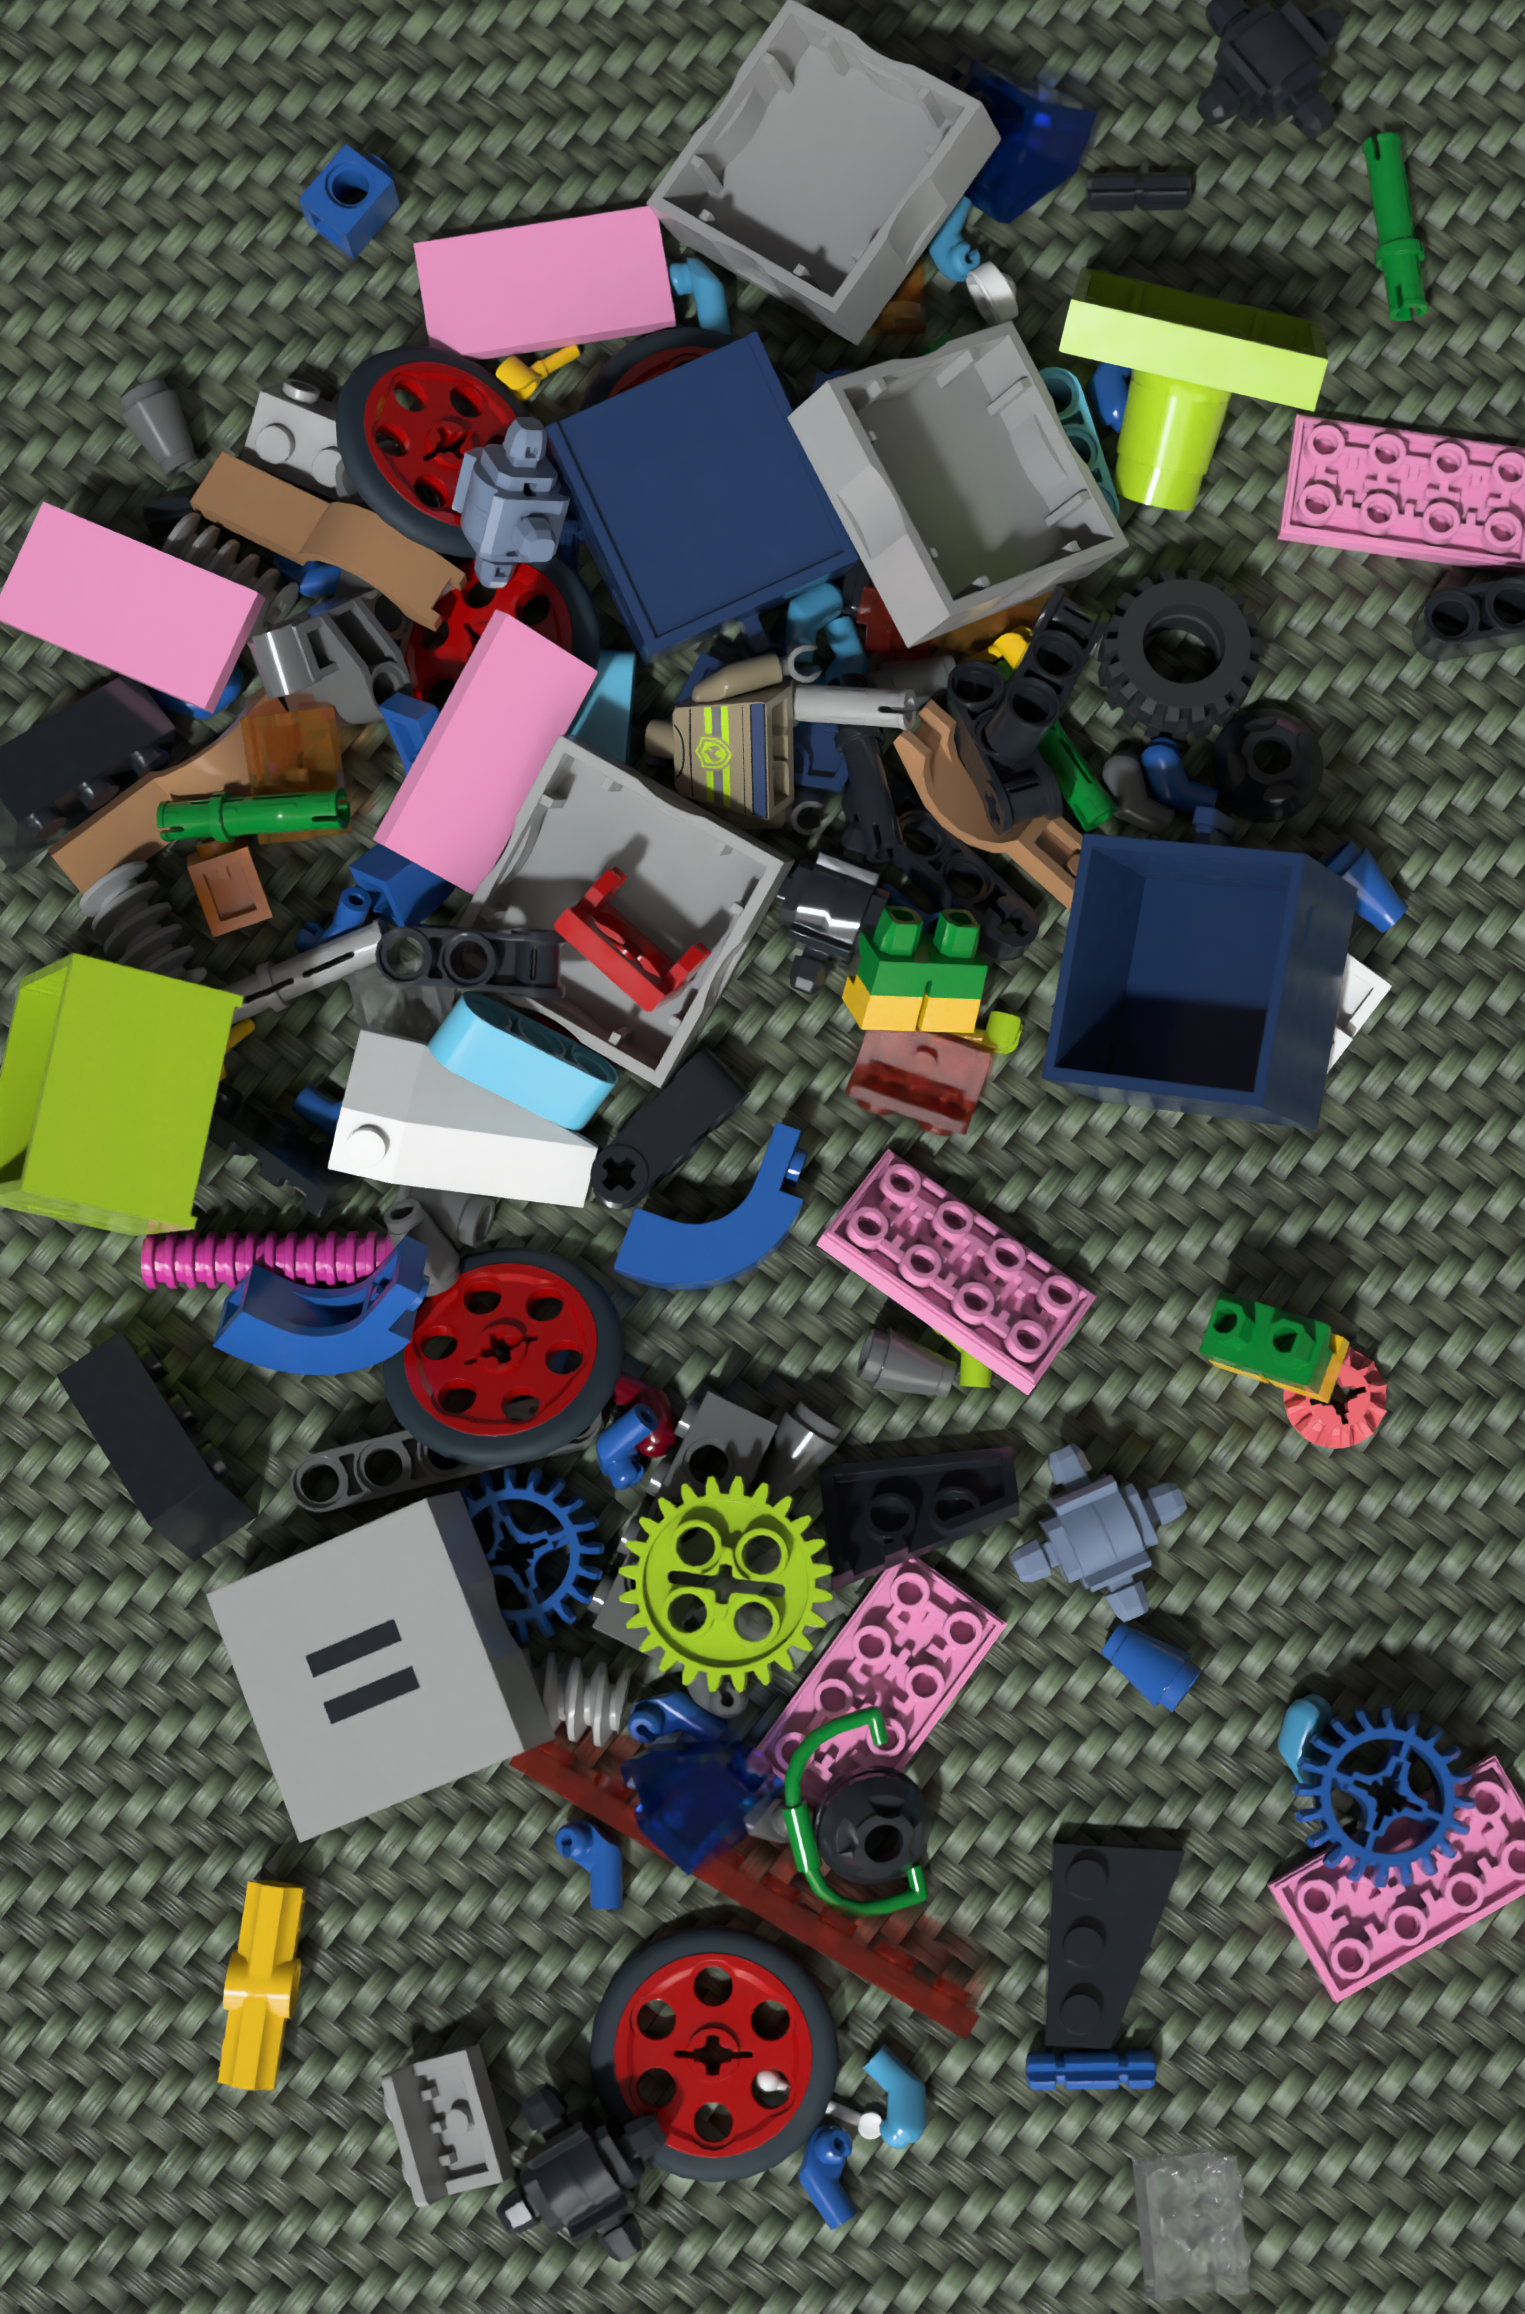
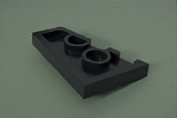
[207,1081,365,1217]
[819,1447,1020,1591]
[1043,1842,1185,2049]

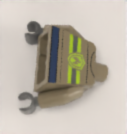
[644,638,824,836]

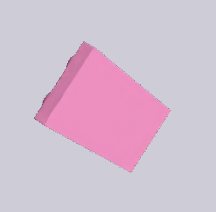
[413,206,676,361]
[1277,415,1525,575]
[0,502,266,714]
[373,609,598,895]
[817,1149,1097,1395]
[749,1557,1007,1808]
[1267,1755,1525,2003]

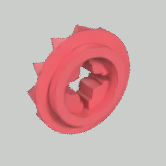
[1283,1347,1387,1449]

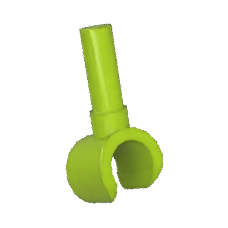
[931,1011,1023,1054]

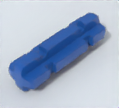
[1025,2050,1156,2090]

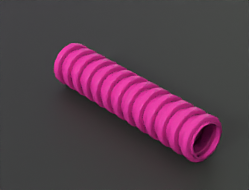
[141,1231,393,1289]

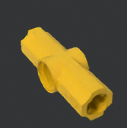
[218,1879,306,2090]

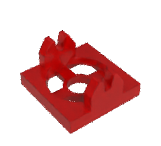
[553,866,712,1013]

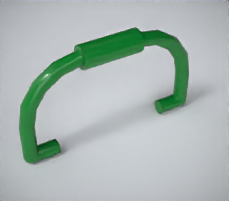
[781,1705,928,1918]

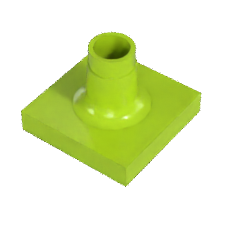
[1059,267,1328,511]

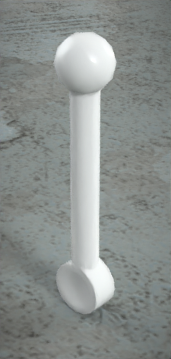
[754,2069,883,2139]

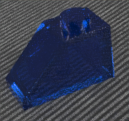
[964,60,1097,224]
[620,1740,785,1876]

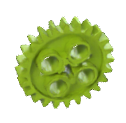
[619,1476,834,1692]

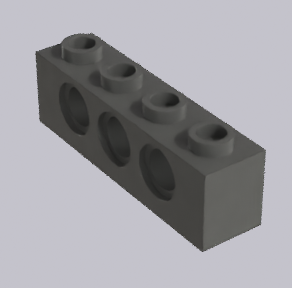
[588,1391,778,1661]

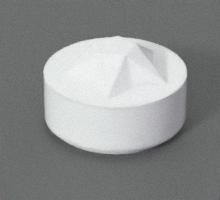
[966,261,1018,326]

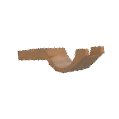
[190,451,467,632]
[47,686,312,895]
[893,699,1083,910]

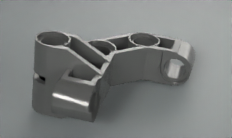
[247,440,428,731]

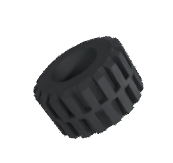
[1097,569,1263,742]

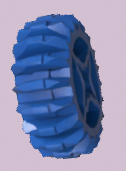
[457,1467,605,1643]
[1292,1705,1475,1888]

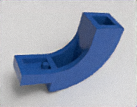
[349,692,456,927]
[614,1122,809,1291]
[213,1236,430,1375]

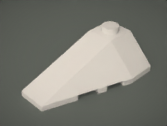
[328,1027,598,1208]

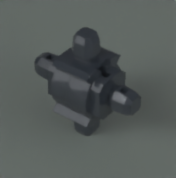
[1196,0,1344,139]
[771,820,890,996]
[495,2082,670,2262]

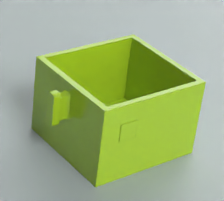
[0,953,244,1236]

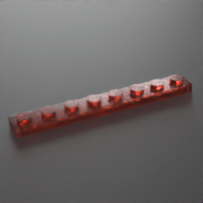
[509,1740,980,2040]

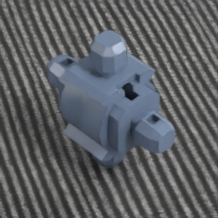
[452,417,570,588]
[1009,1443,1187,1622]

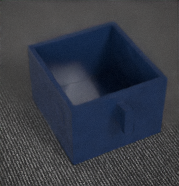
[545,331,859,668]
[1041,807,1358,1131]

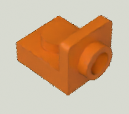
[187,835,273,937]

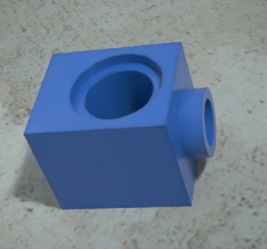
[299,144,400,260]

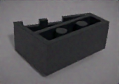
[0,675,176,874]
[56,1330,258,1561]

